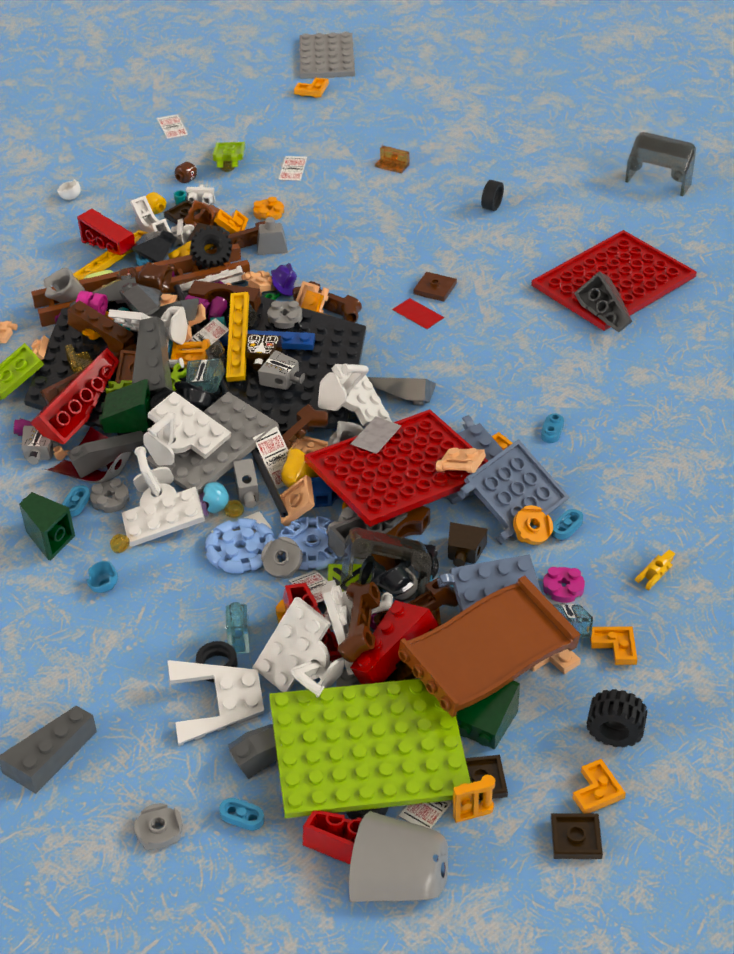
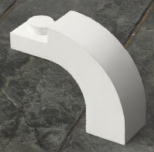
[130,196,172,233]

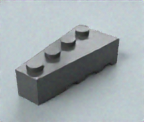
[132,316,173,396]
[0,706,97,794]

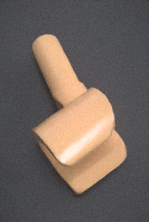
[53,446,70,460]

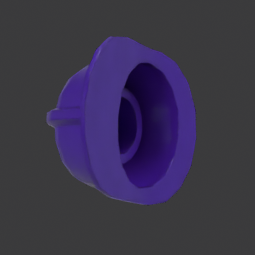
[271,263,297,296]

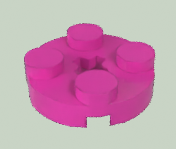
[543,567,585,603]

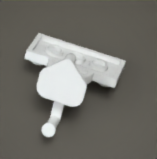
[108,306,188,368]
[318,363,392,426]
[143,392,231,466]
[121,446,205,547]
[322,580,393,675]
[252,597,345,698]

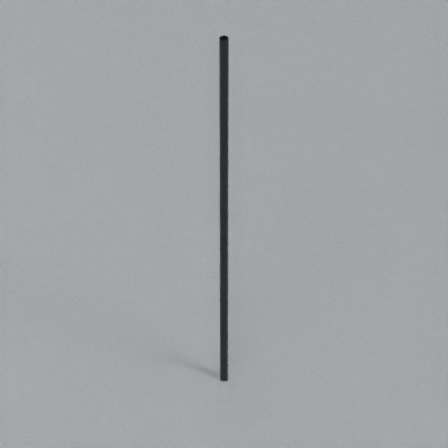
[173,284,288,517]

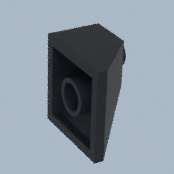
[131,230,177,263]

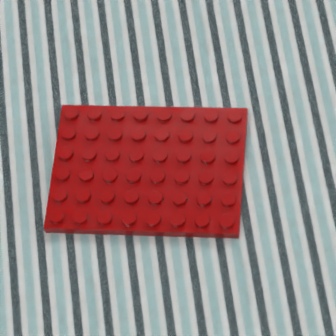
[531,230,697,331]
[304,409,488,527]

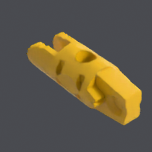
[635,549,675,590]

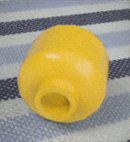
[146,192,166,214]

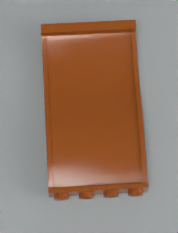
[398,576,581,717]

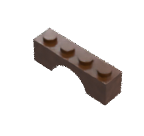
[188,280,261,315]
[67,300,135,353]
[371,506,430,571]

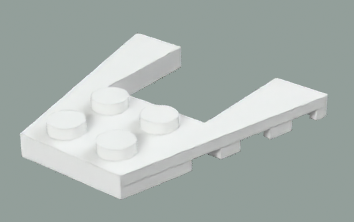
[180,266,247,291]
[167,660,264,746]

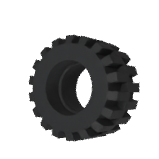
[586,689,647,748]

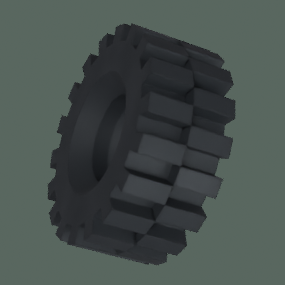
[190,226,232,269]

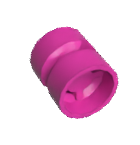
[76,290,108,315]

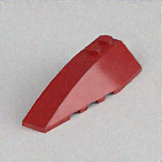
[30,348,119,445]

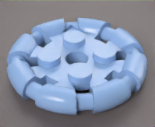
[277,516,344,571]
[205,518,276,574]

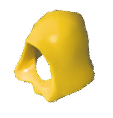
[281,448,319,488]

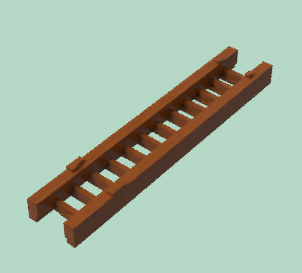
[31,243,250,327]

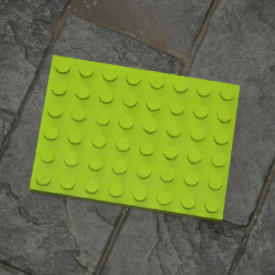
[269,679,471,818]

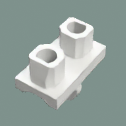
[186,184,216,204]
[171,219,195,247]

